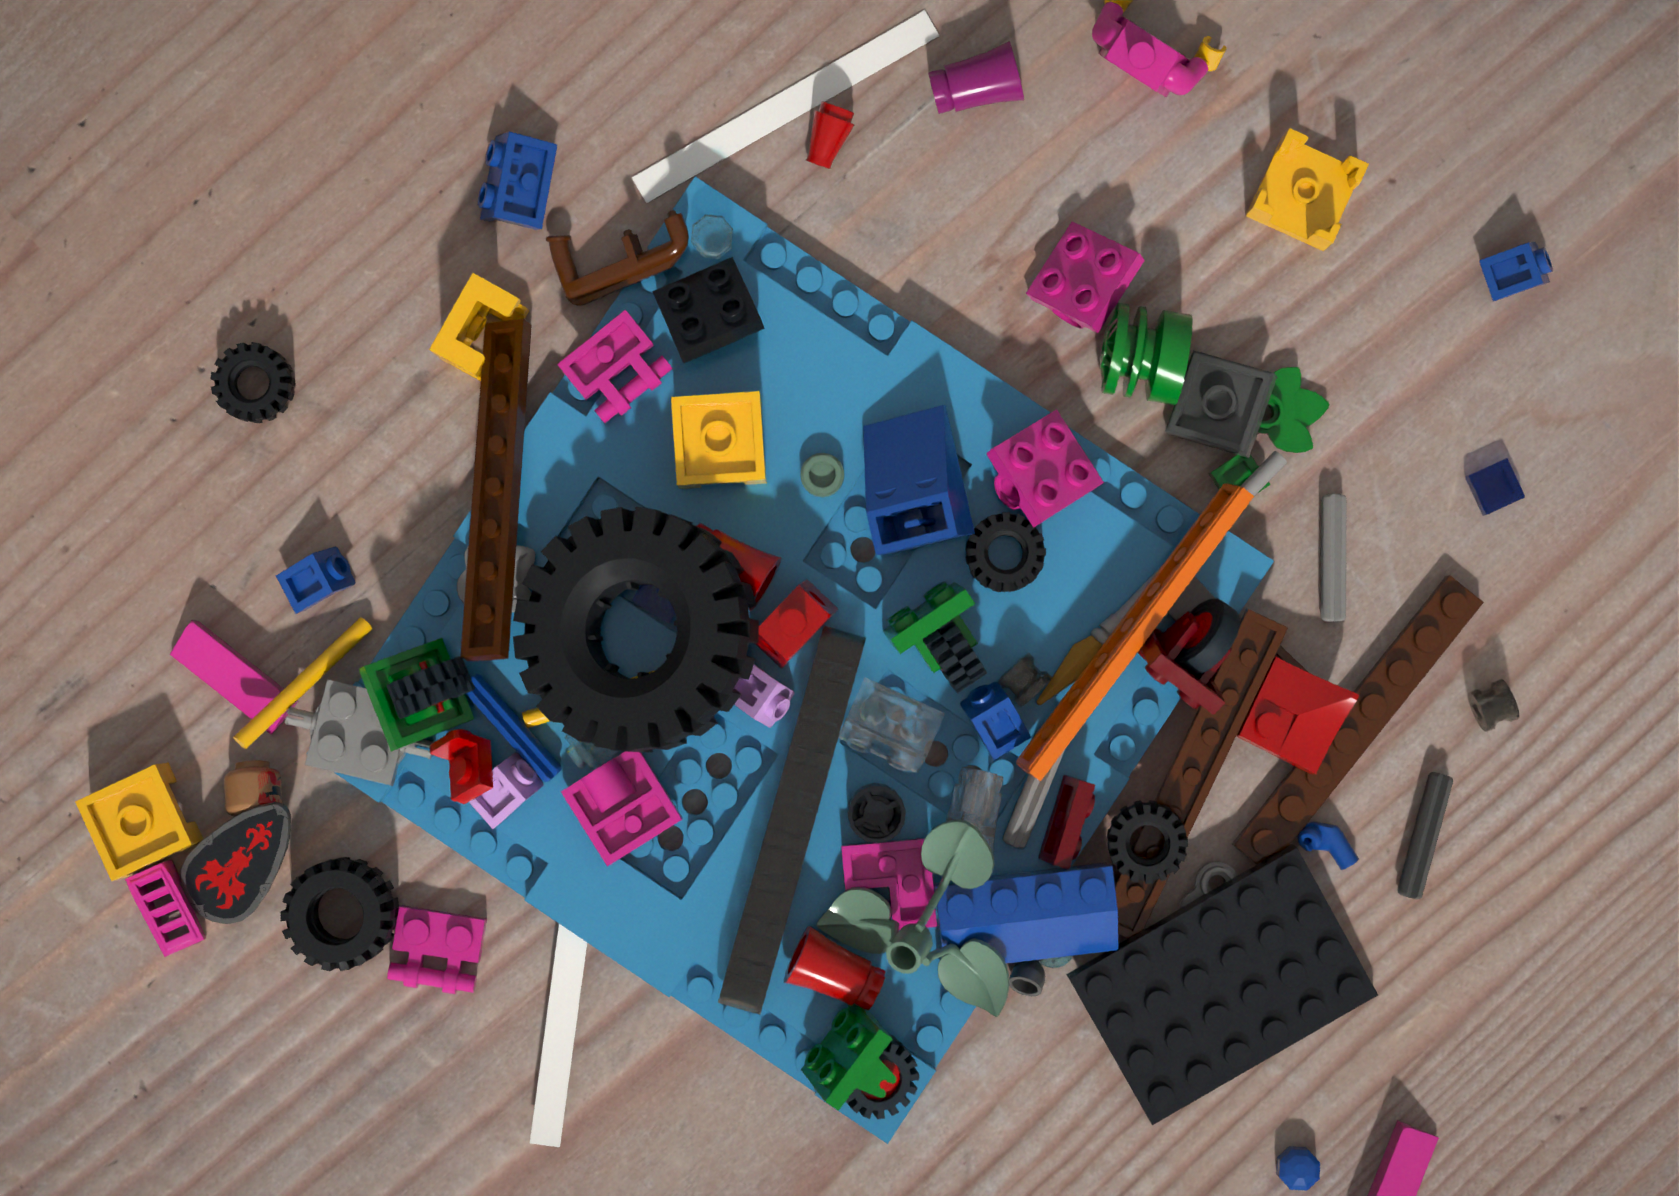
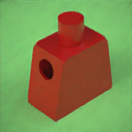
[754,579,838,669]

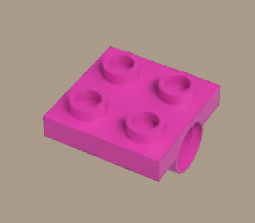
[1026,221,1145,333]
[986,409,1104,528]
[561,751,683,867]

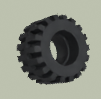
[280,857,399,971]

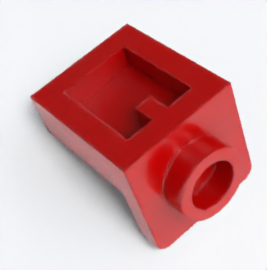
[430,729,493,804]

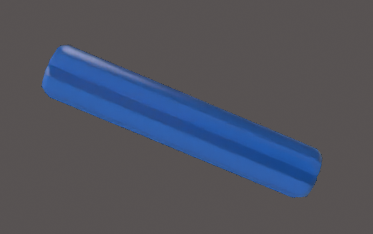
[466,674,562,782]

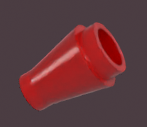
[806,101,854,169]

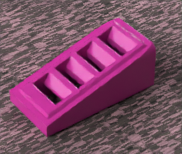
[125,860,206,957]

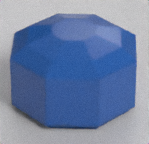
[1276,1146,1320,1191]

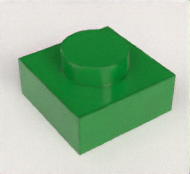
[1209,454,1271,493]

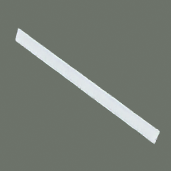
[632,10,940,203]
[530,924,587,1147]

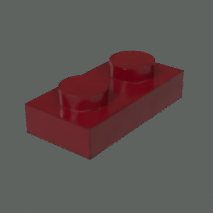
[1038,775,1095,870]

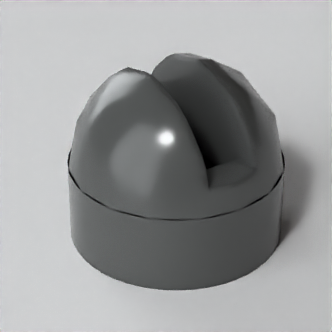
[1009,960,1046,996]

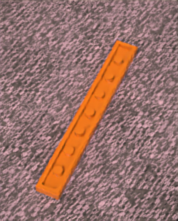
[1016,483,1254,781]

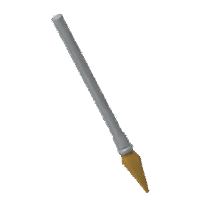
[1036,451,1287,705]

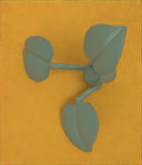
[816,820,1010,1017]

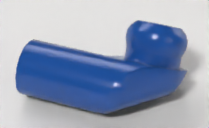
[1298,822,1359,870]

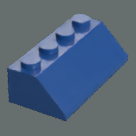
[933,862,1118,963]

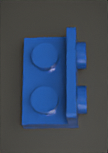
[478,131,558,230]

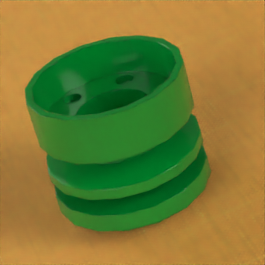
[1099,303,1193,405]

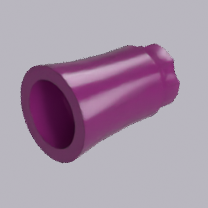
[928,41,1024,114]

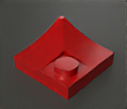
[1236,657,1359,774]

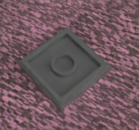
[1165,350,1277,458]

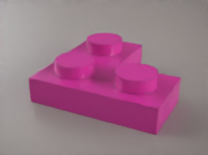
[841,838,937,930]

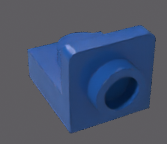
[1479,242,1553,301]
[276,546,356,614]
[960,681,1032,760]

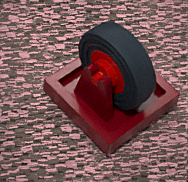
[1138,598,1240,715]

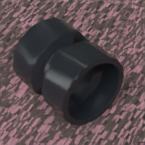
[848,783,906,843]

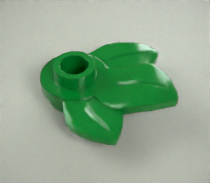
[1258,367,1330,453]

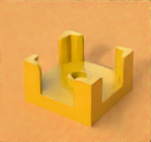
[1246,128,1369,251]
[429,273,529,382]
[671,391,767,489]
[75,762,203,881]

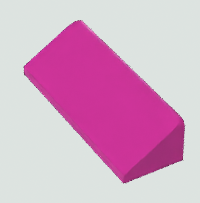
[170,620,299,735]
[1367,1120,1439,1196]

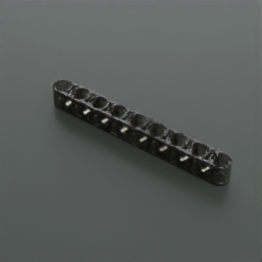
[718,625,866,1015]

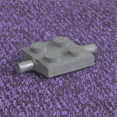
[285,679,435,786]

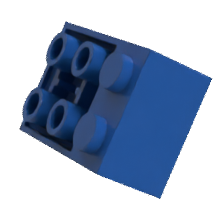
[863,405,975,555]

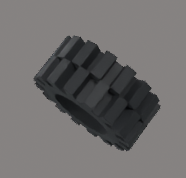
[210,342,296,423]
[965,512,1046,592]
[1107,800,1188,884]

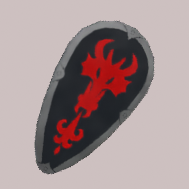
[180,802,291,924]

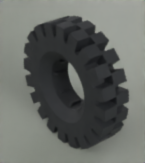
[513,507,759,752]

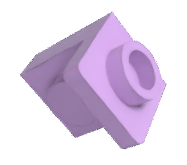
[734,664,794,728]
[469,753,544,829]

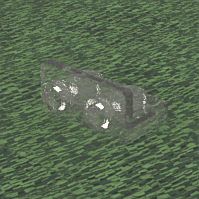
[838,678,945,773]

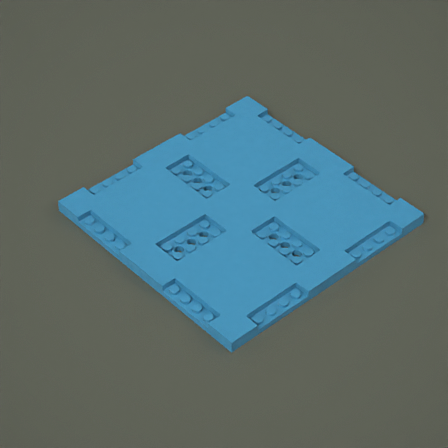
[307,176,1274,1144]

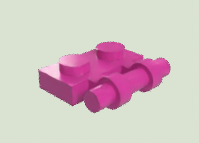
[557,310,673,423]
[387,905,487,994]

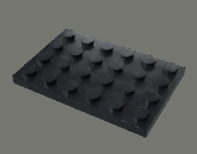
[1066,844,1378,1125]

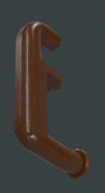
[545,210,689,306]

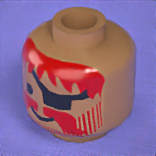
[224,760,283,817]

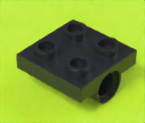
[652,257,765,364]

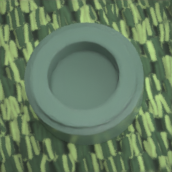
[800,453,844,498]

